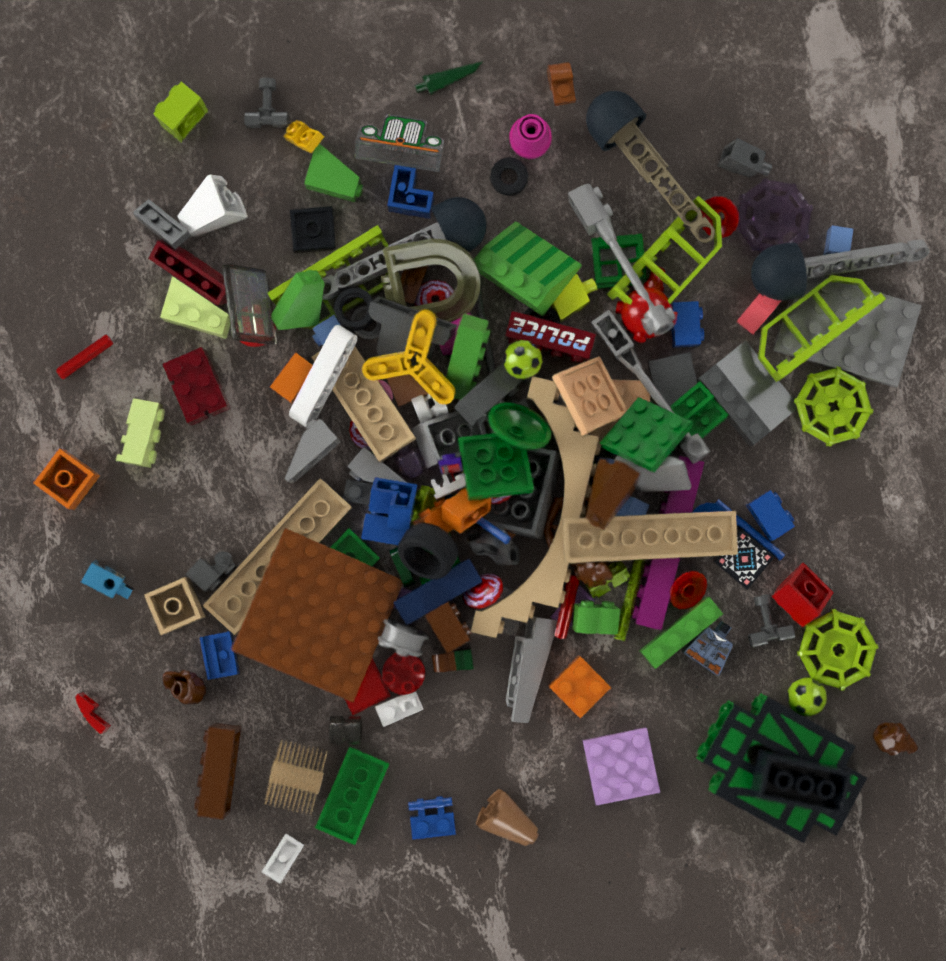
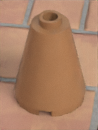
[476,789,538,846]

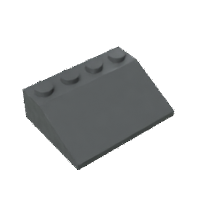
[697,340,797,447]
[476,448,562,540]

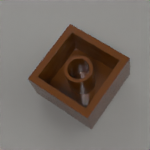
[425,601,472,654]

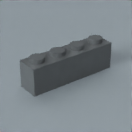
[454,362,532,426]

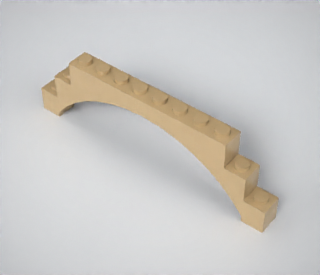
[471,376,601,638]

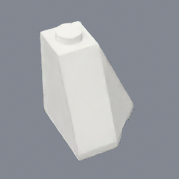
[178,174,248,237]

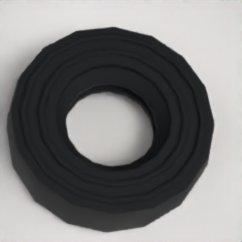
[490,157,528,196]

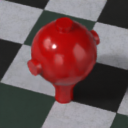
[616,266,678,343]

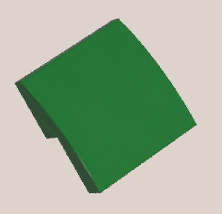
[670,381,729,439]

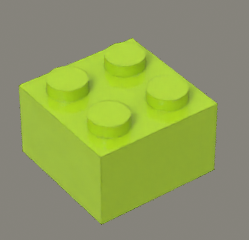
[153,81,208,142]

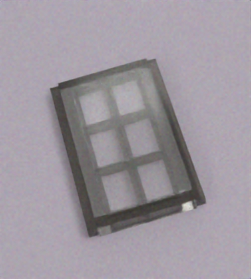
[222,264,277,345]

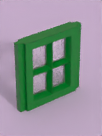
[591,234,647,289]

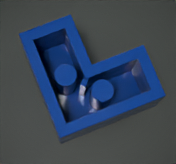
[387,164,434,219]
[369,477,417,531]

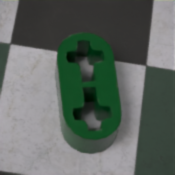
[389,547,415,588]

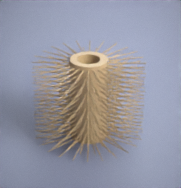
[265,739,327,816]

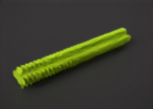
[614,559,647,641]

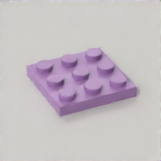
[582,727,660,806]

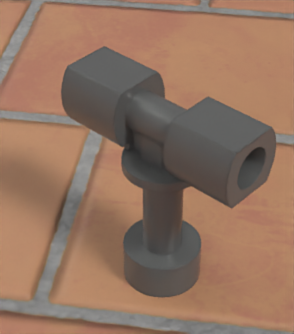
[244,78,289,128]
[748,594,795,647]

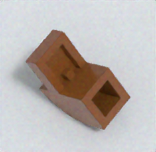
[547,62,576,106]

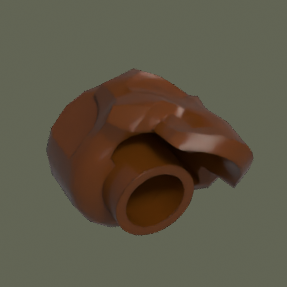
[574,561,613,587]
[162,670,206,705]
[873,722,918,755]

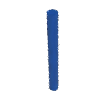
[445,494,511,544]
[715,499,785,561]

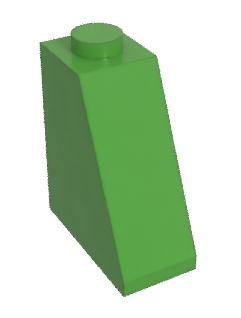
[304,144,363,203]
[271,270,325,330]

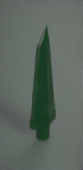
[415,61,483,95]

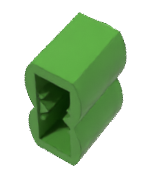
[572,600,620,635]

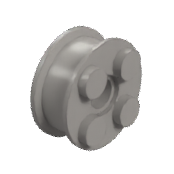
[378,619,429,657]

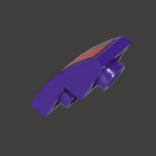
[438,453,463,475]

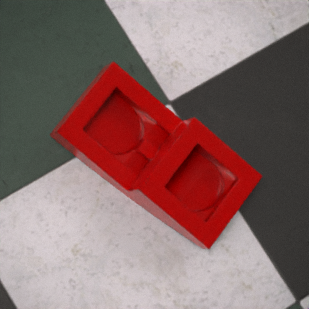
[75,692,111,735]

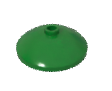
[488,403,551,450]

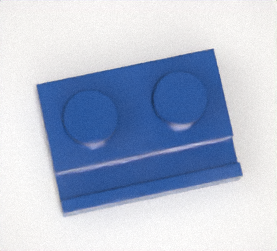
[199,631,240,680]

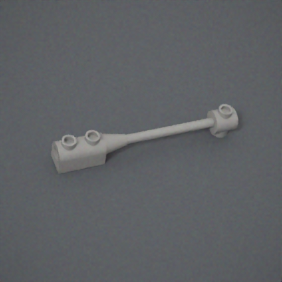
[568,184,676,336]
[591,310,710,464]

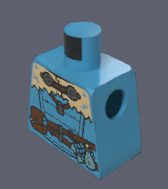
[81,560,134,600]

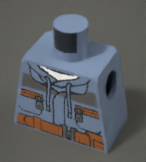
[681,621,733,676]

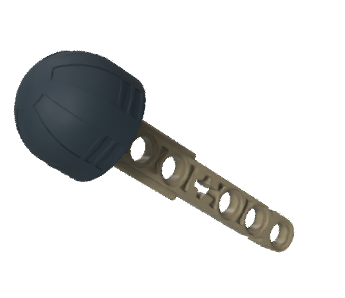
[586,91,715,243]

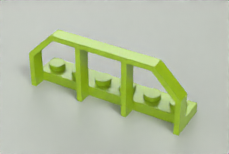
[607,196,722,304]
[268,225,389,330]
[758,275,886,382]

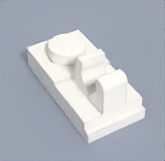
[431,473,466,500]
[375,691,423,727]
[262,834,304,884]

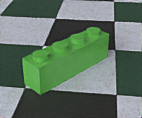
[446,313,490,400]
[639,597,723,669]

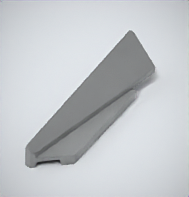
[506,616,557,723]

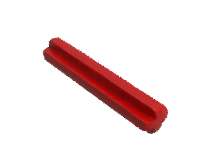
[56,334,113,379]
[554,575,580,639]

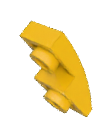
[283,120,324,153]

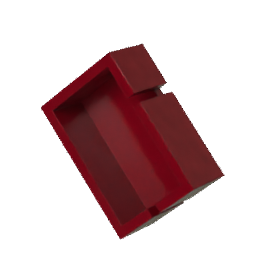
[162,347,231,425]

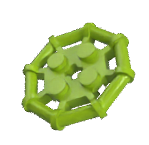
[794,366,874,446]
[797,609,879,691]

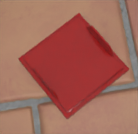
[345,658,391,715]

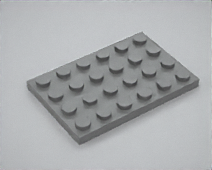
[773,276,922,388]

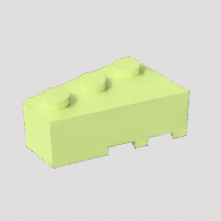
[160,276,232,339]
[116,398,165,468]

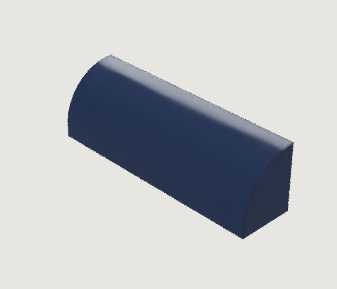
[394,558,483,625]

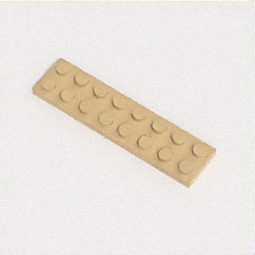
[203,478,352,635]
[562,511,738,563]

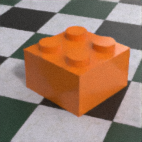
[33,448,100,510]
[548,655,611,718]

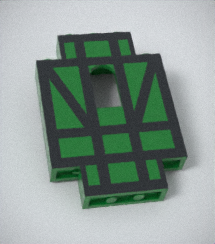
[697,693,867,843]

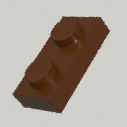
[401,265,429,306]

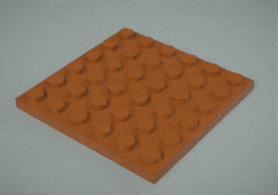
[231,528,403,702]

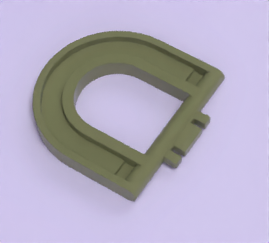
[381,239,480,322]

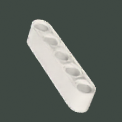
[289,325,357,427]

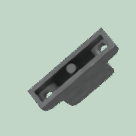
[368,296,457,366]

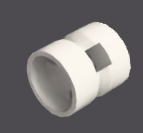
[411,393,449,423]

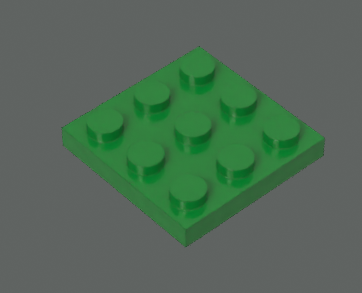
[600,397,693,473]
[458,433,534,501]

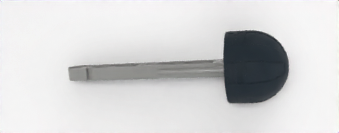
[322,197,487,300]
[751,240,930,301]

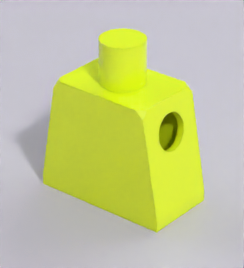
[552,274,597,323]

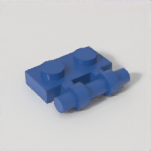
[408,796,456,840]

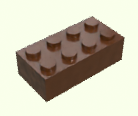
[194,723,242,819]

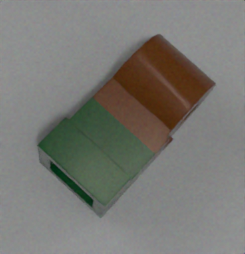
[432,649,473,673]

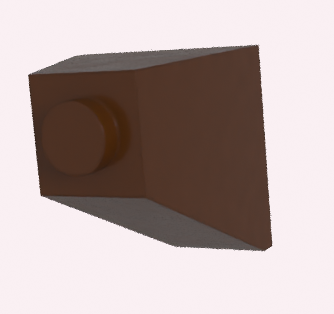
[586,459,641,531]

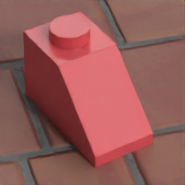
[736,293,782,335]

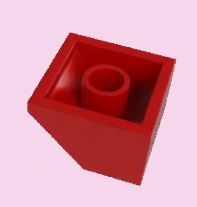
[771,562,834,627]

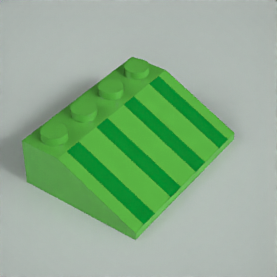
[474,221,582,317]

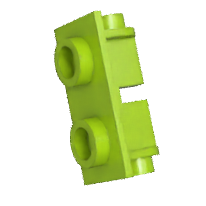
[410,485,437,527]
[584,560,630,598]

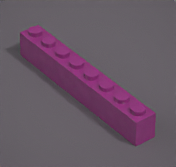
[632,455,705,630]

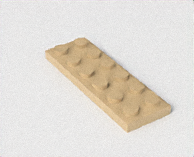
[311,346,417,463]

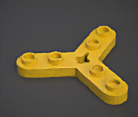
[362,309,456,405]

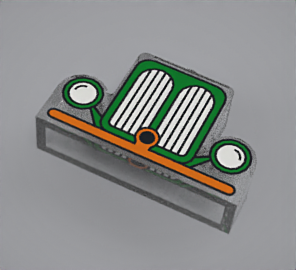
[355,114,444,172]

